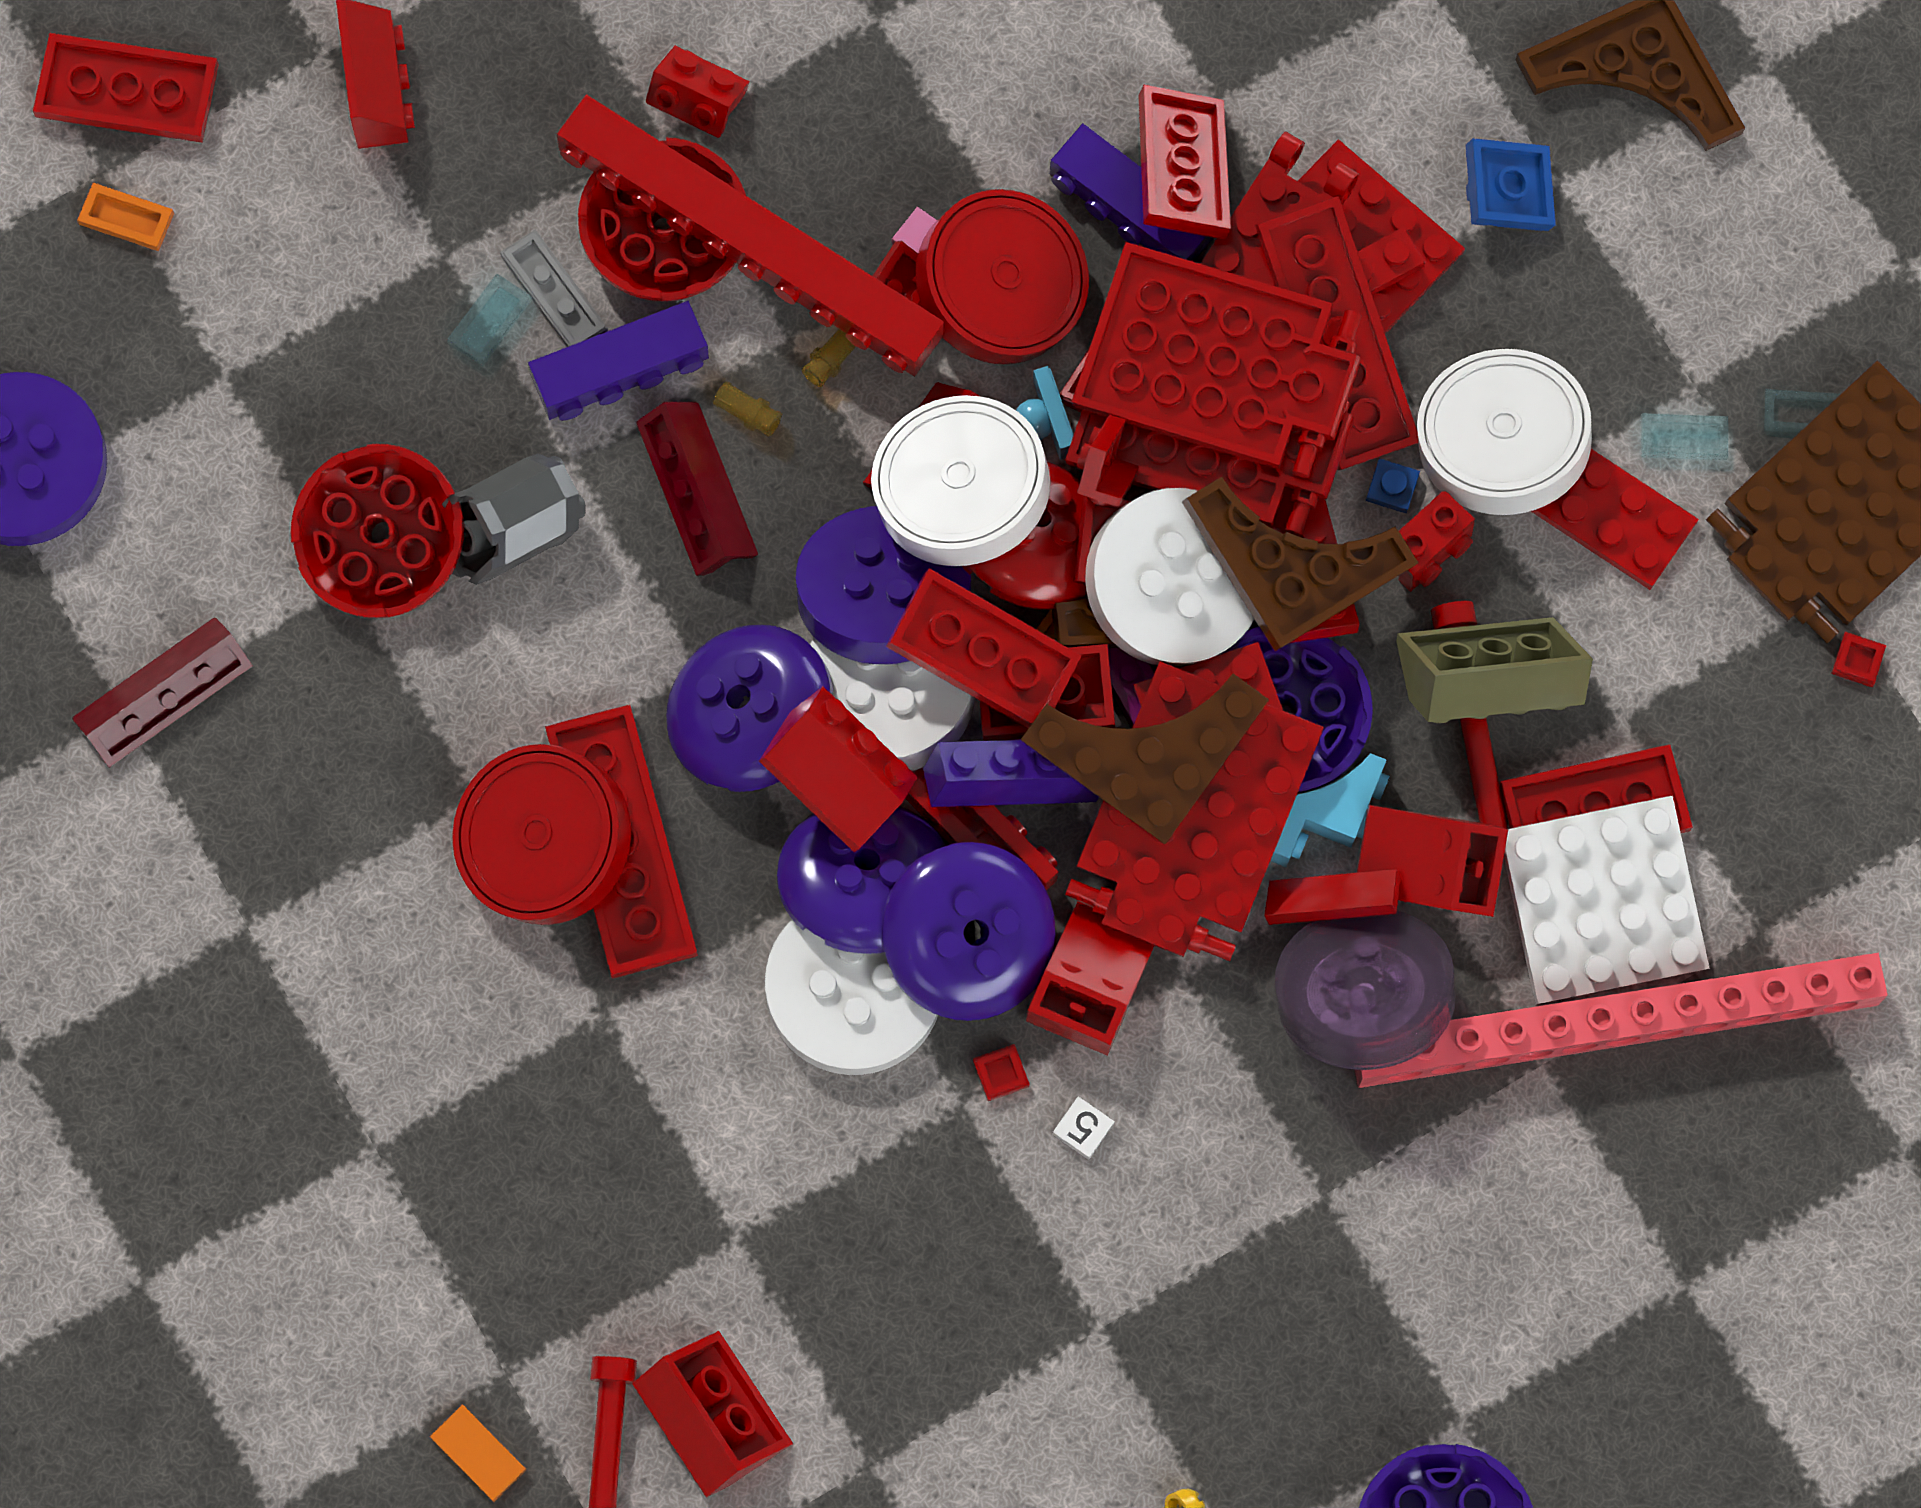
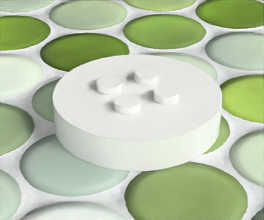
[1417,349,1592,515]
[871,395,1050,566]
[1085,488,1254,667]
[810,638,975,771]
[765,920,938,1075]

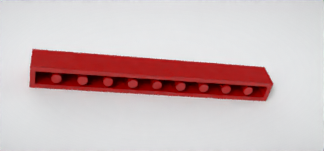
[557,94,944,377]

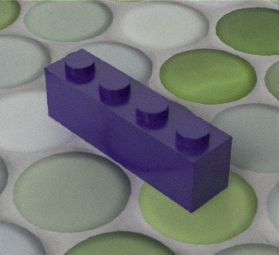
[1049,123,1214,262]
[528,300,709,421]
[923,740,1099,807]

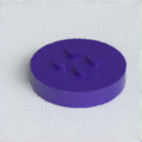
[0,372,107,546]
[796,506,972,665]

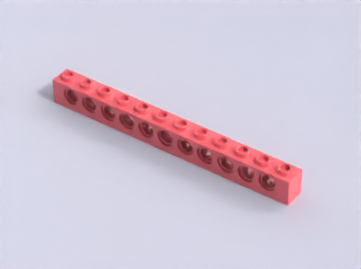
[1350,952,1888,1088]

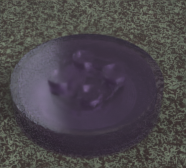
[1275,910,1456,1070]

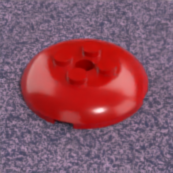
[578,137,746,301]
[291,444,464,618]
[962,462,1088,609]

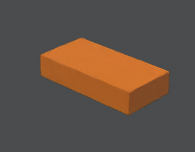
[77,183,174,251]
[430,1404,526,1502]

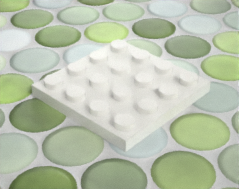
[1504,796,1710,1004]

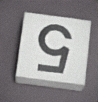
[1052,1096,1115,1160]

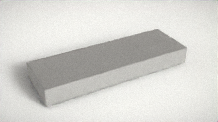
[500,230,608,347]

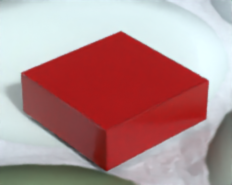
[1831,632,1887,688]
[972,1044,1030,1102]

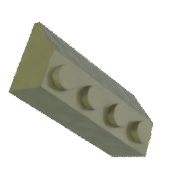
[1396,617,1593,723]

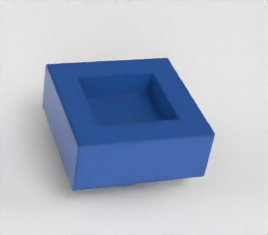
[1365,458,1420,514]

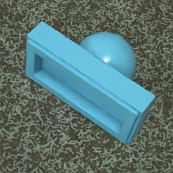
[1016,366,1073,460]

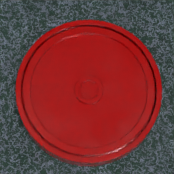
[916,189,1089,364]
[453,744,631,925]

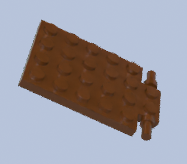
[1706,360,1921,644]

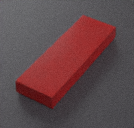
[1264,869,1401,925]

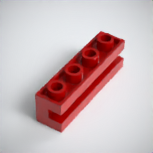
[905,767,1059,891]

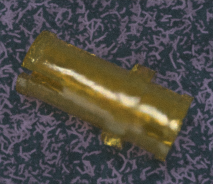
[801,329,856,387]
[713,381,782,437]

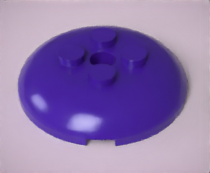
[666,625,833,792]
[1216,627,1373,793]
[777,806,946,954]
[882,842,1055,1021]
[1358,1444,1533,1508]

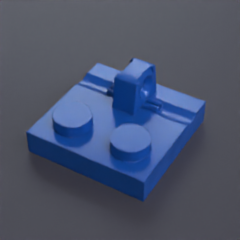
[1465,138,1556,231]

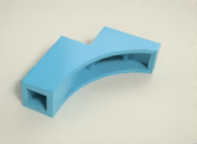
[1271,753,1390,868]

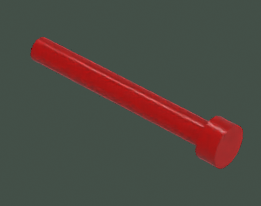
[1431,601,1508,829]
[589,1356,637,1508]

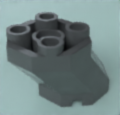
[442,454,586,585]

